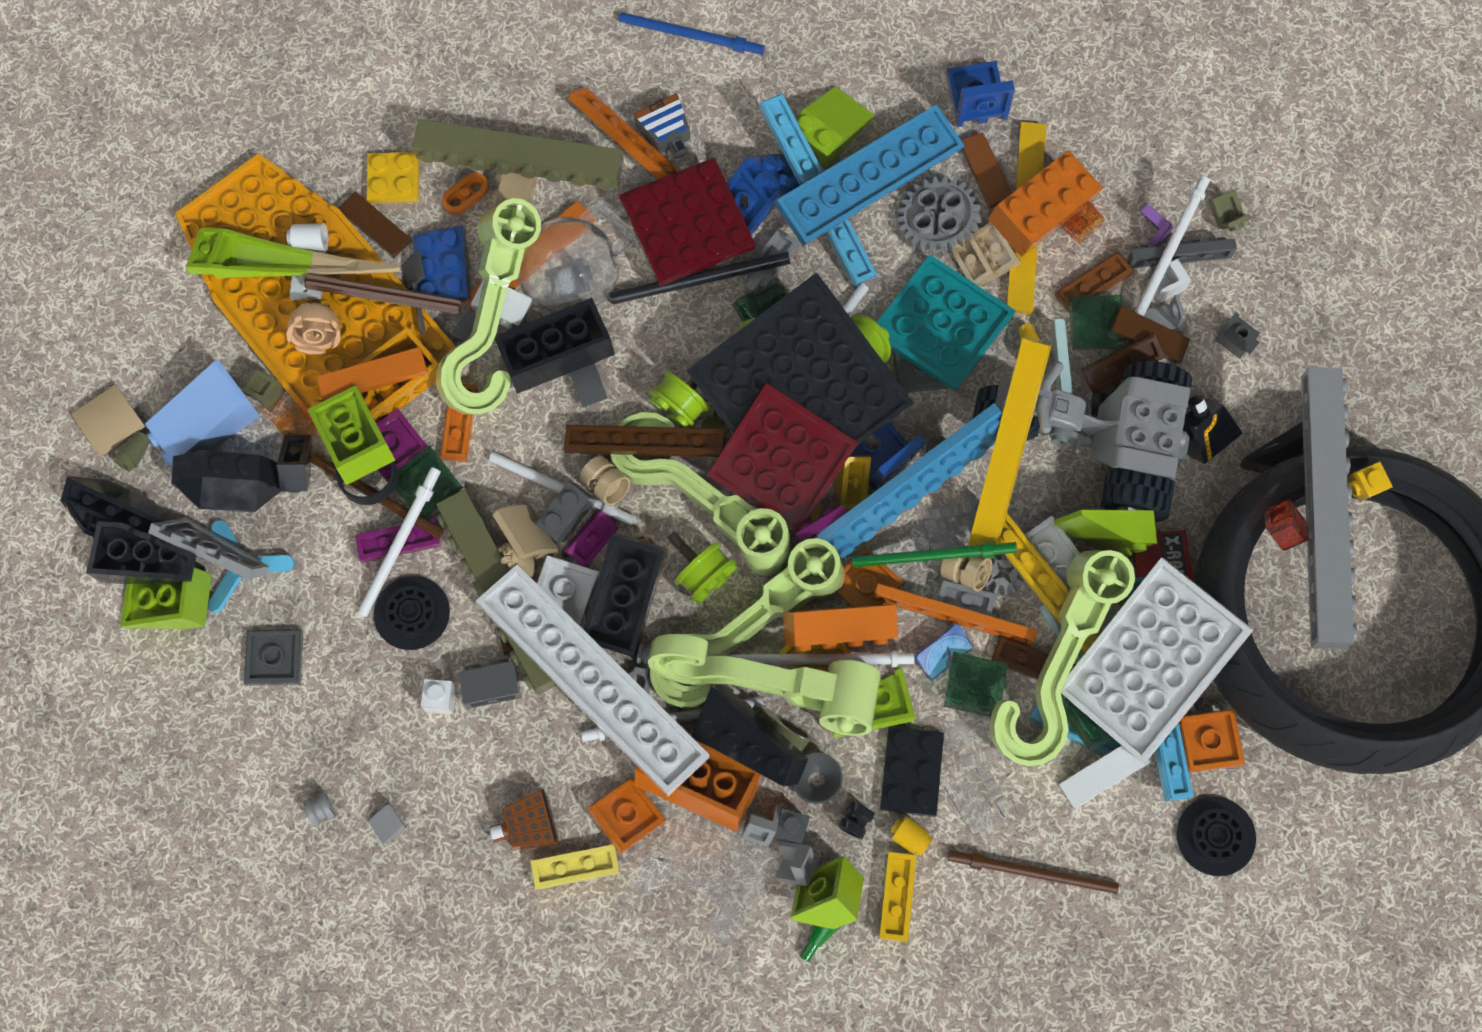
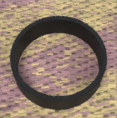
[336,461,398,505]

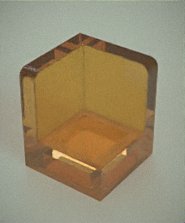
[1062,201,1105,245]
[272,402,318,436]

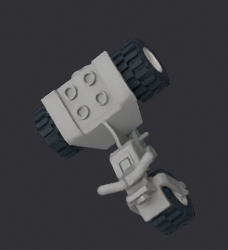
[972,361,1193,522]

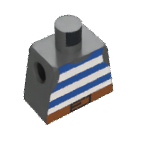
[634,93,690,159]

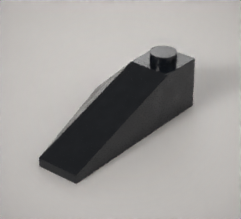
[86,521,197,584]

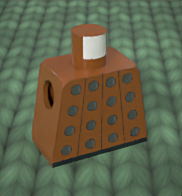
[490,789,560,850]

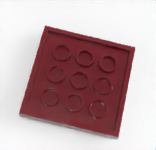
[619,158,756,287]
[707,383,858,533]

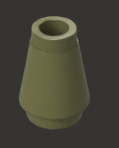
[113,431,151,472]

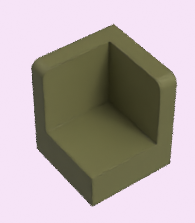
[242,369,286,412]

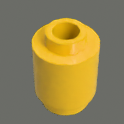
[890,816,933,856]

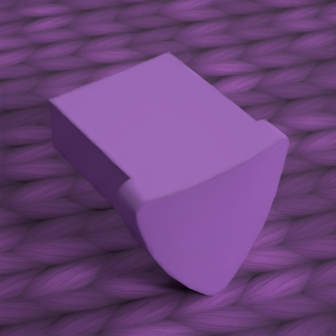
[1141,204,1174,247]

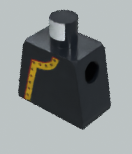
[1183,395,1243,464]

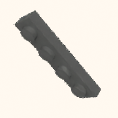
[1127,237,1237,268]

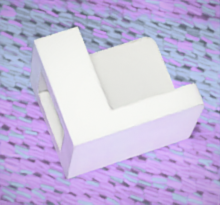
[1147,259,1191,303]

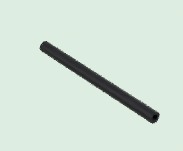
[610,251,791,305]

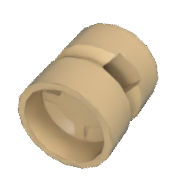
[580,456,630,506]
[941,545,992,592]

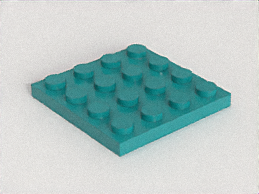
[876,254,1016,393]

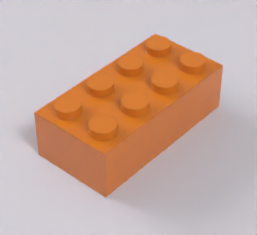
[987,150,1103,257]
[634,741,762,832]

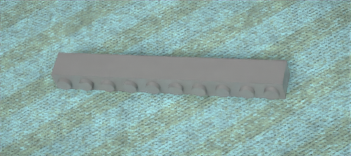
[1301,367,1358,650]

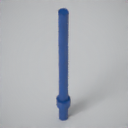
[619,12,765,55]

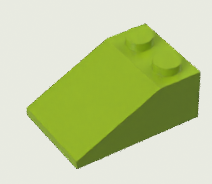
[796,86,875,170]
[307,385,395,485]
[1053,510,1157,557]
[120,567,212,630]

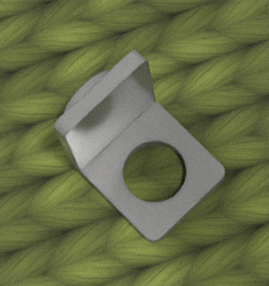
[1144,294,1185,330]

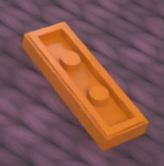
[440,384,478,462]

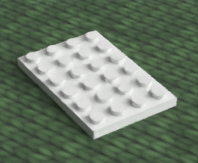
[1061,558,1253,763]

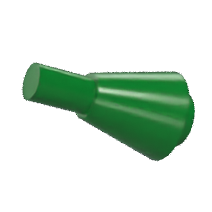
[800,925,841,962]

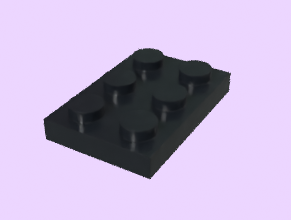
[880,726,944,817]

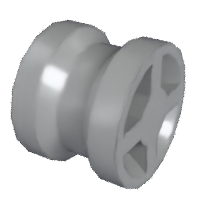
[303,791,336,827]

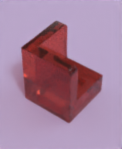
[1264,499,1310,551]

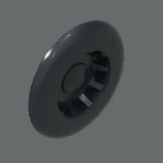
[374,576,450,650]
[1177,797,1256,876]

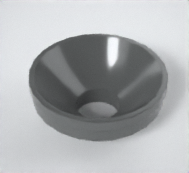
[792,752,843,804]

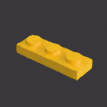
[879,852,917,943]

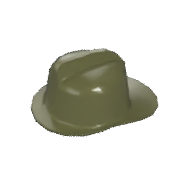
[760,705,817,752]

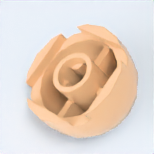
[287,303,341,354]

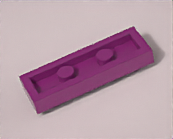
[355,518,441,563]

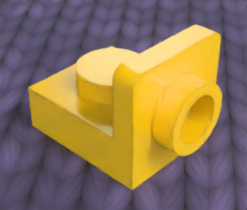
[1347,462,1393,502]

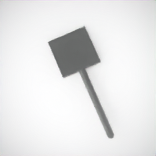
[401,250,426,335]

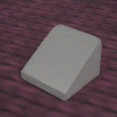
[368,803,407,845]

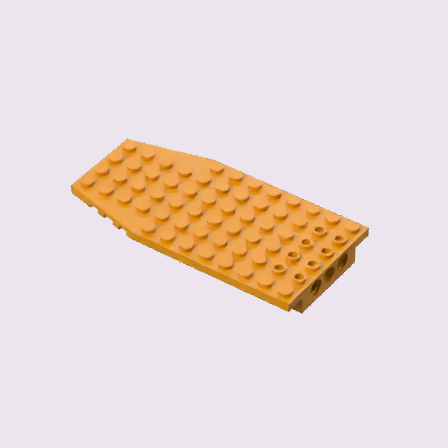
[175,153,456,427]

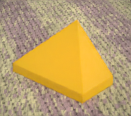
[834,456,871,509]

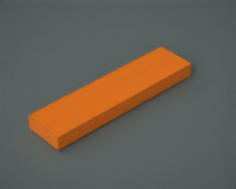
[316,347,428,401]

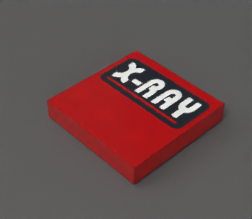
[1132,530,1193,581]

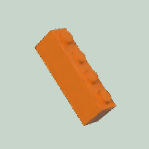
[783,604,898,651]

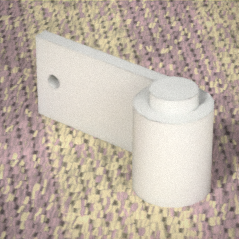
[286,223,329,300]

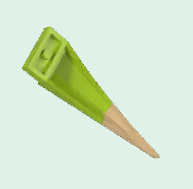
[185,228,400,278]

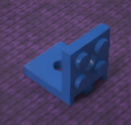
[946,61,1015,127]
[727,153,800,235]
[850,422,926,489]

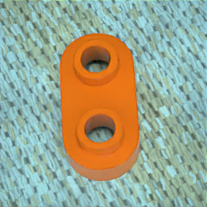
[442,173,489,216]

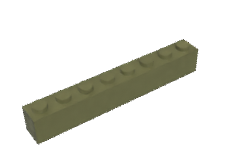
[412,119,624,190]
[436,489,557,695]

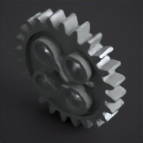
[897,176,982,256]

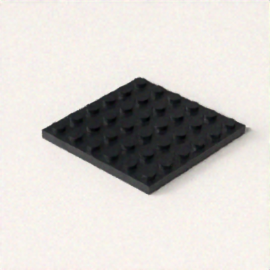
[686,272,914,446]

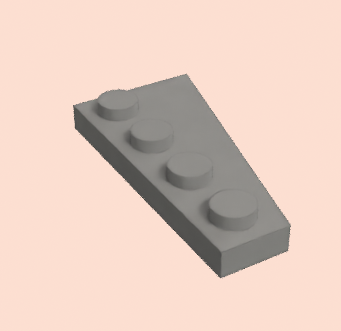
[148,518,269,580]

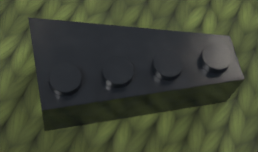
[691,685,809,787]

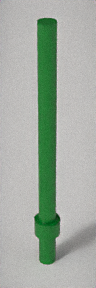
[852,541,1017,567]

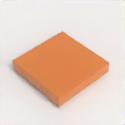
[837,546,905,607]
[1179,709,1245,773]
[587,776,666,854]

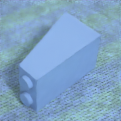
[145,359,261,468]

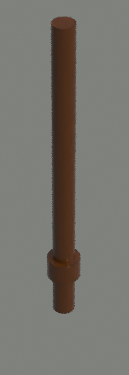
[310,454,444,539]
[948,850,1119,894]

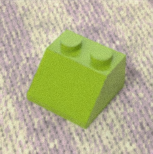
[790,856,864,929]

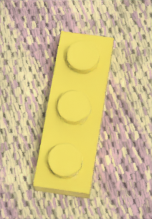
[531,844,620,890]

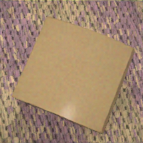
[950,222,1021,286]
[71,384,146,457]
[493,505,558,560]

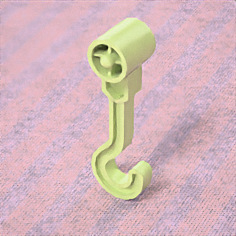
[436,198,541,415]
[610,412,794,576]
[650,538,845,710]
[989,550,1135,766]
[648,634,881,736]

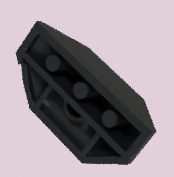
[1239,421,1304,473]
[171,451,280,512]
[61,476,164,539]

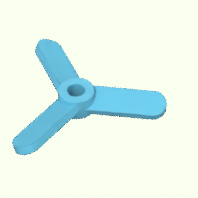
[208,520,295,613]

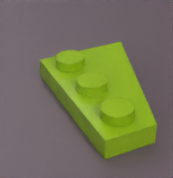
[832,667,915,738]

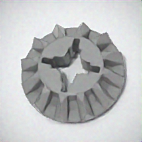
[985,554,1024,596]

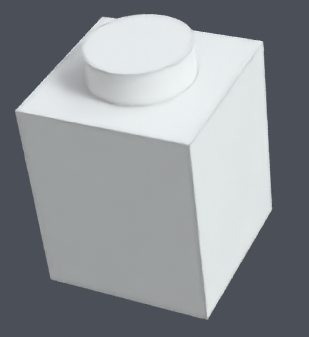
[421,679,457,715]

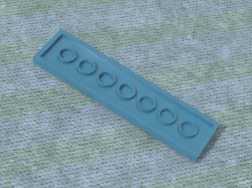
[774,104,965,247]
[815,403,1002,558]

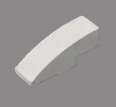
[1059,746,1150,809]

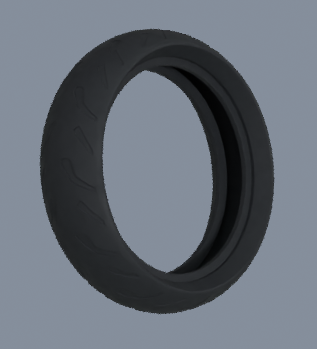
[1194,446,1482,774]

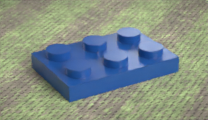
[413,225,471,301]

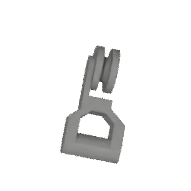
[629,642,652,694]

